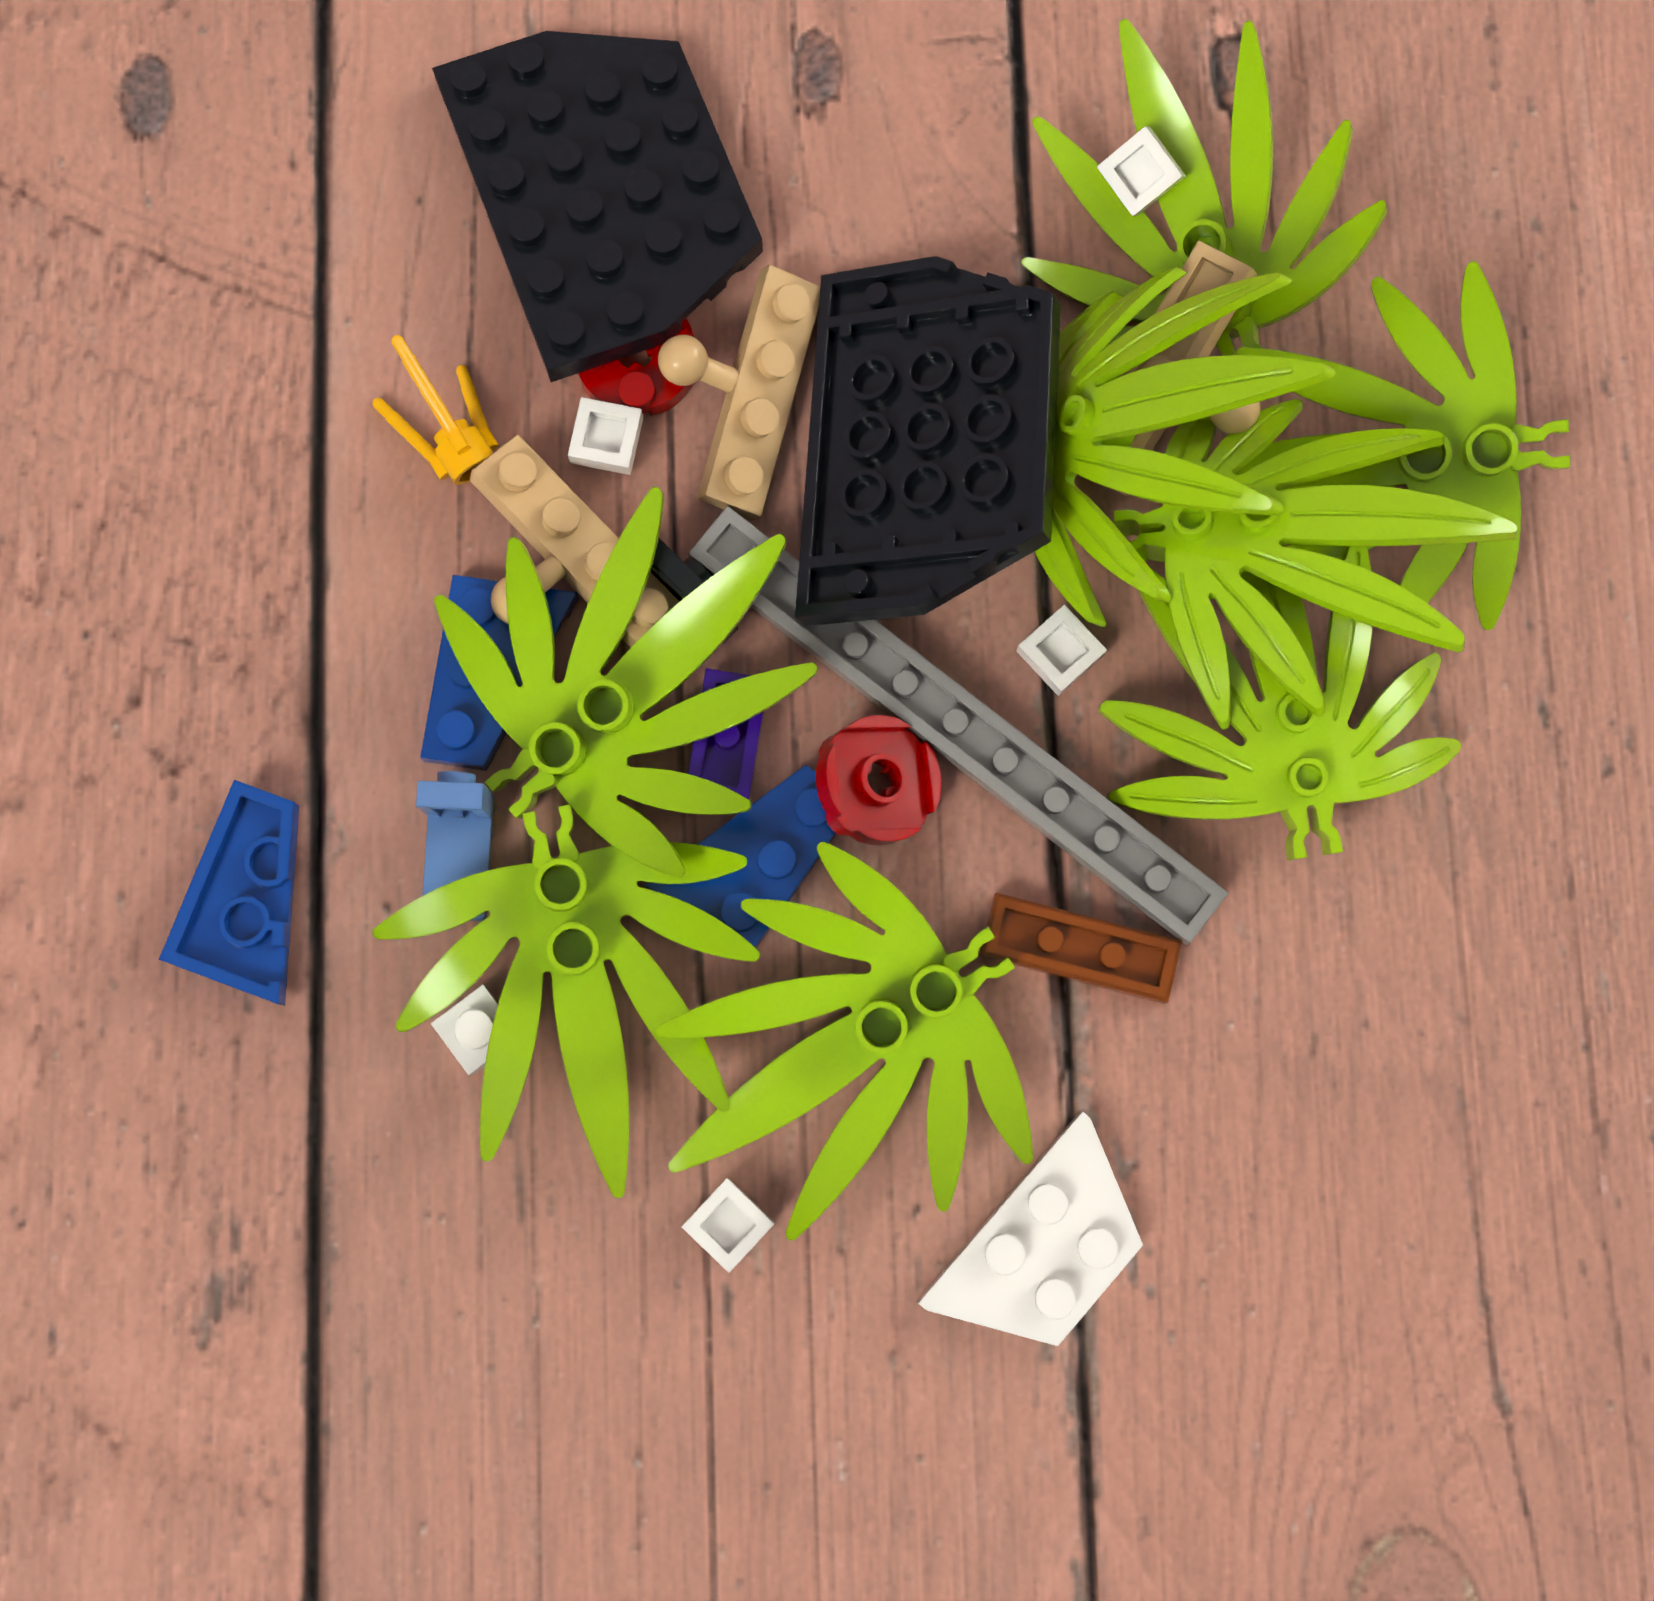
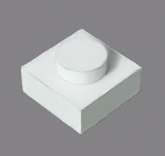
[1097,126,1186,216]
[567,397,644,475]
[1016,604,1107,696]
[431,984,499,1076]
[682,1178,775,1273]

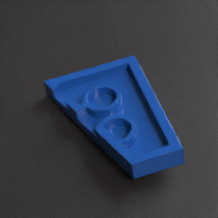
[420,575,579,771]
[644,765,837,948]
[159,780,300,1006]

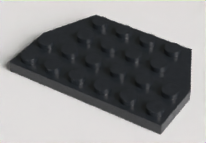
[432,31,763,382]
[795,256,1061,626]

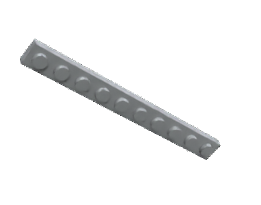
[688,506,1229,945]

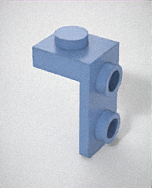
[416,771,495,921]

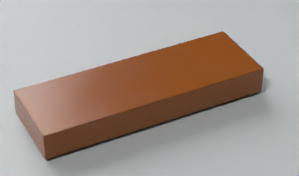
[979,893,1182,1004]

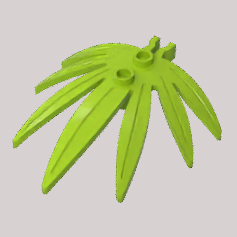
[1021,19,1388,356]
[1205,261,1570,630]
[1034,266,1336,627]
[1114,399,1517,730]
[434,486,818,878]
[1098,546,1461,861]
[372,804,760,1198]
[654,842,1033,1241]

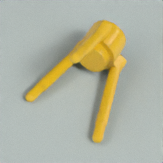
[372,335,499,485]

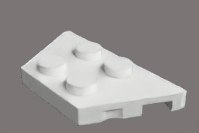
[917,1111,1143,1346]

